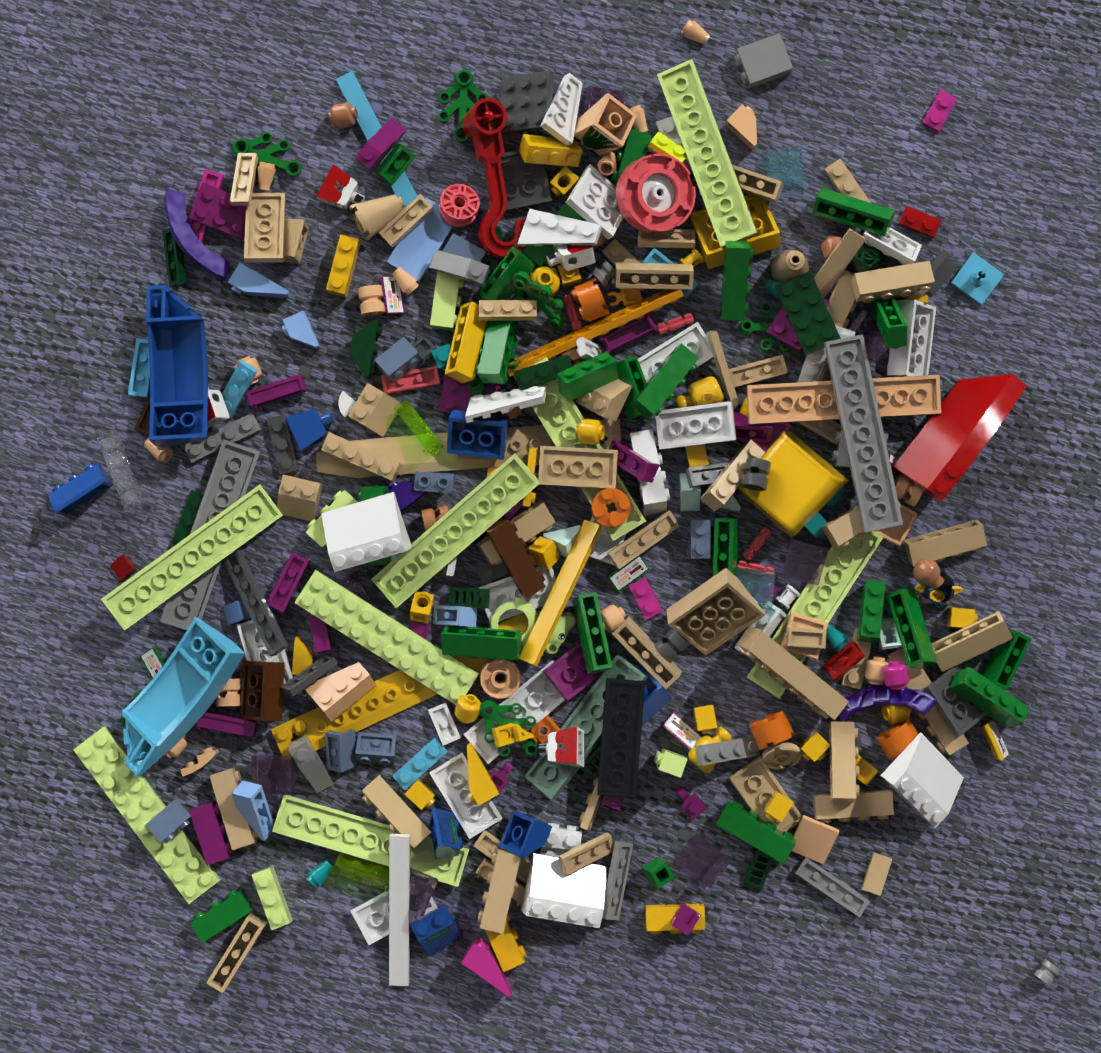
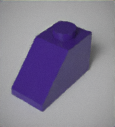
[388,481,428,512]

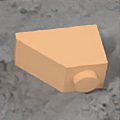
[725,104,757,151]

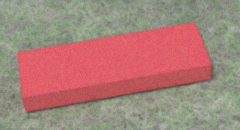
[381,366,440,394]

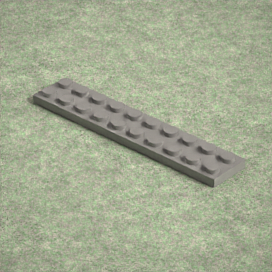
[824,334,903,533]
[159,439,260,630]

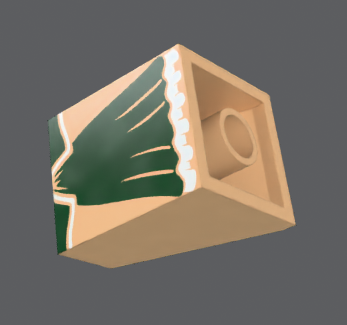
[573,93,637,157]

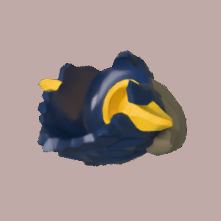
[914,568,963,609]

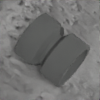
[742,458,771,491]
[654,628,691,662]

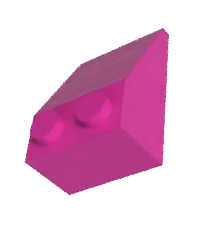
[461,938,512,997]

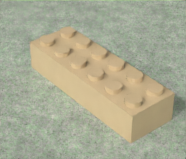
[737,626,849,720]

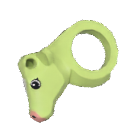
[490,597,576,655]

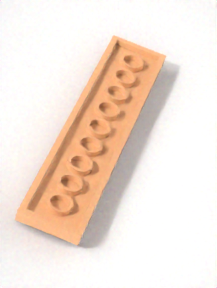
[747,375,941,424]

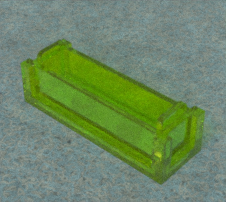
[394,399,444,456]
[332,852,389,892]

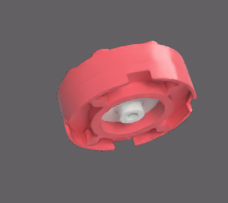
[616,153,696,233]

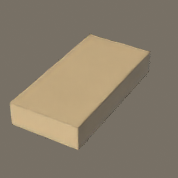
[786,627,827,649]
[861,852,892,896]

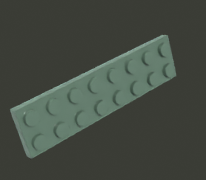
[524,654,648,801]

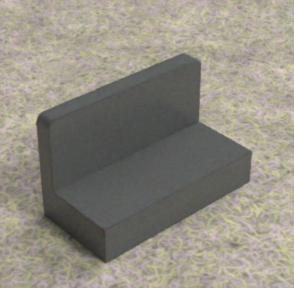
[928,249,957,295]

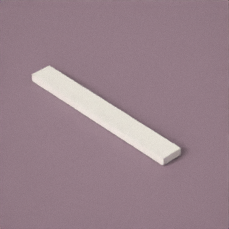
[389,834,410,986]

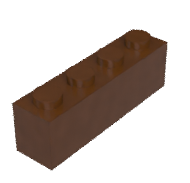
[485,519,546,599]

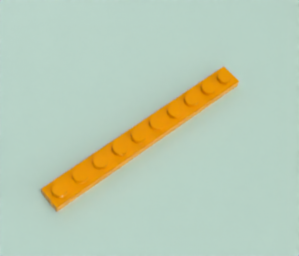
[507,289,684,377]

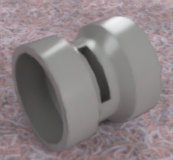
[592,261,615,288]
[1034,959,1061,986]

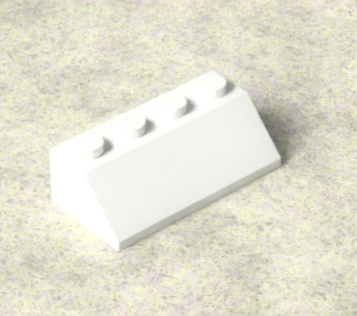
[887,299,936,377]

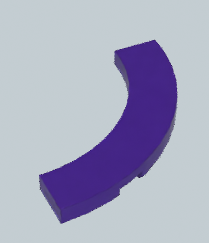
[165,188,230,281]
[836,685,937,722]

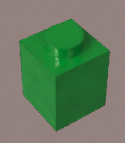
[641,857,674,888]

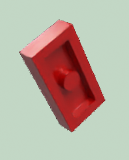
[898,206,941,238]
[824,641,865,681]

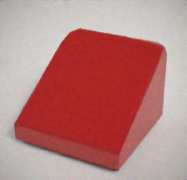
[110,554,137,581]

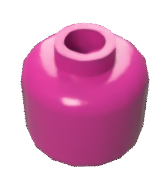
[882,660,910,690]

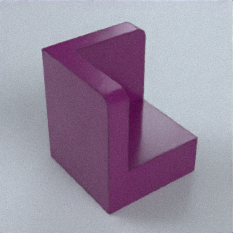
[670,903,701,936]

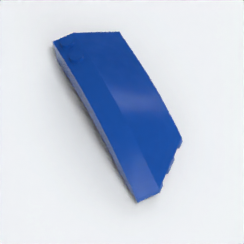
[146,285,208,447]

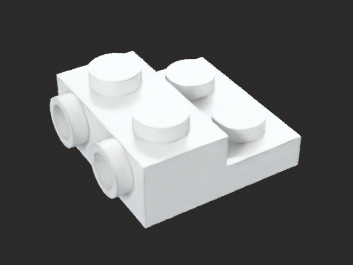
[540,823,582,857]

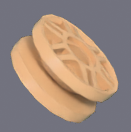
[480,659,521,699]

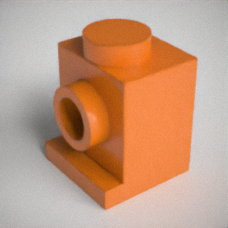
[530,714,560,744]

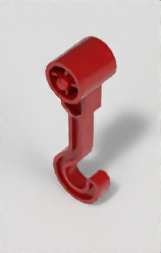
[462,98,527,259]

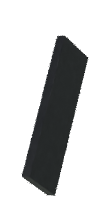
[597,677,645,798]

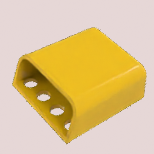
[738,431,850,537]

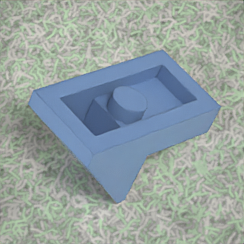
[223,600,251,625]

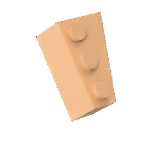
[304,662,376,722]

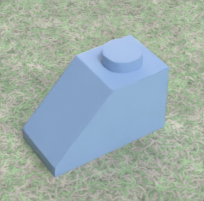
[282,311,321,350]
[433,605,477,627]

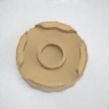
[762,743,801,769]

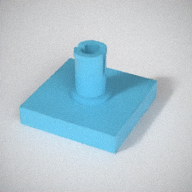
[950,252,1004,306]

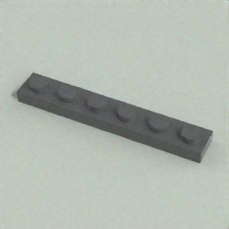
[223,548,288,656]

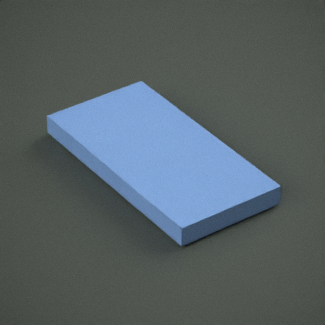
[386,198,453,282]

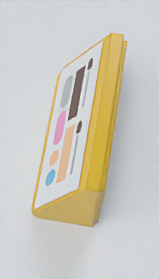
[980,719,1009,761]

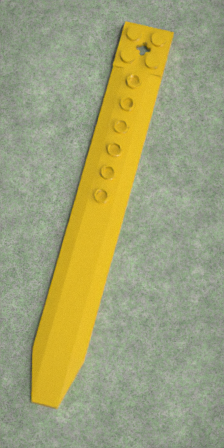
[270,611,541,764]

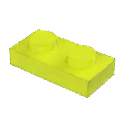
[648,132,687,163]

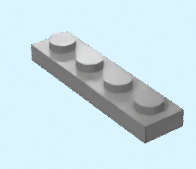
[183,413,261,463]
[695,736,760,766]
[602,841,633,920]
[794,857,870,918]

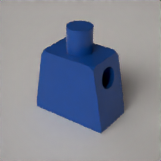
[285,409,335,452]

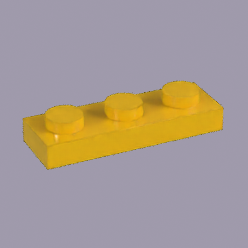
[523,448,540,508]

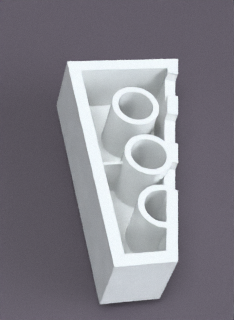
[630,429,670,516]

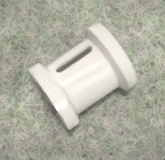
[775,584,800,609]

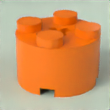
[572,278,610,322]
[591,488,631,528]
[749,710,795,750]
[876,719,918,760]

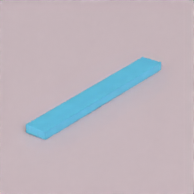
[336,71,417,209]

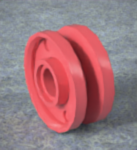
[439,184,480,227]

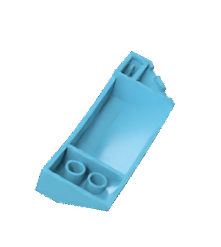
[122,617,245,777]

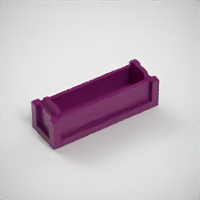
[599,312,659,354]
[246,374,307,410]
[609,440,660,483]
[267,552,311,613]
[308,612,333,652]
[196,711,259,740]

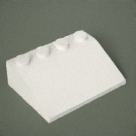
[321,492,412,572]
[881,732,964,828]
[520,853,607,928]

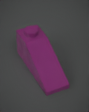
[355,118,407,174]
[733,411,772,443]

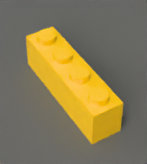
[445,301,487,383]

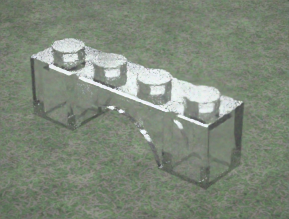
[97,431,147,511]

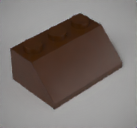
[240,660,285,721]

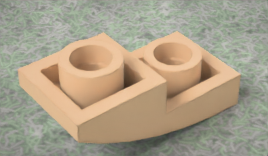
[180,747,219,777]

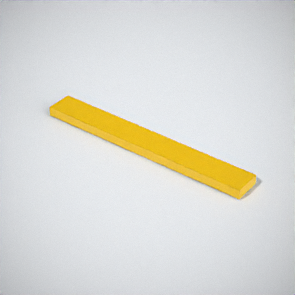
[519,520,603,667]

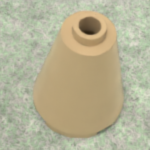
[349,194,405,240]
[771,250,809,283]

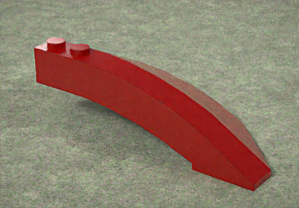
[892,374,1027,502]

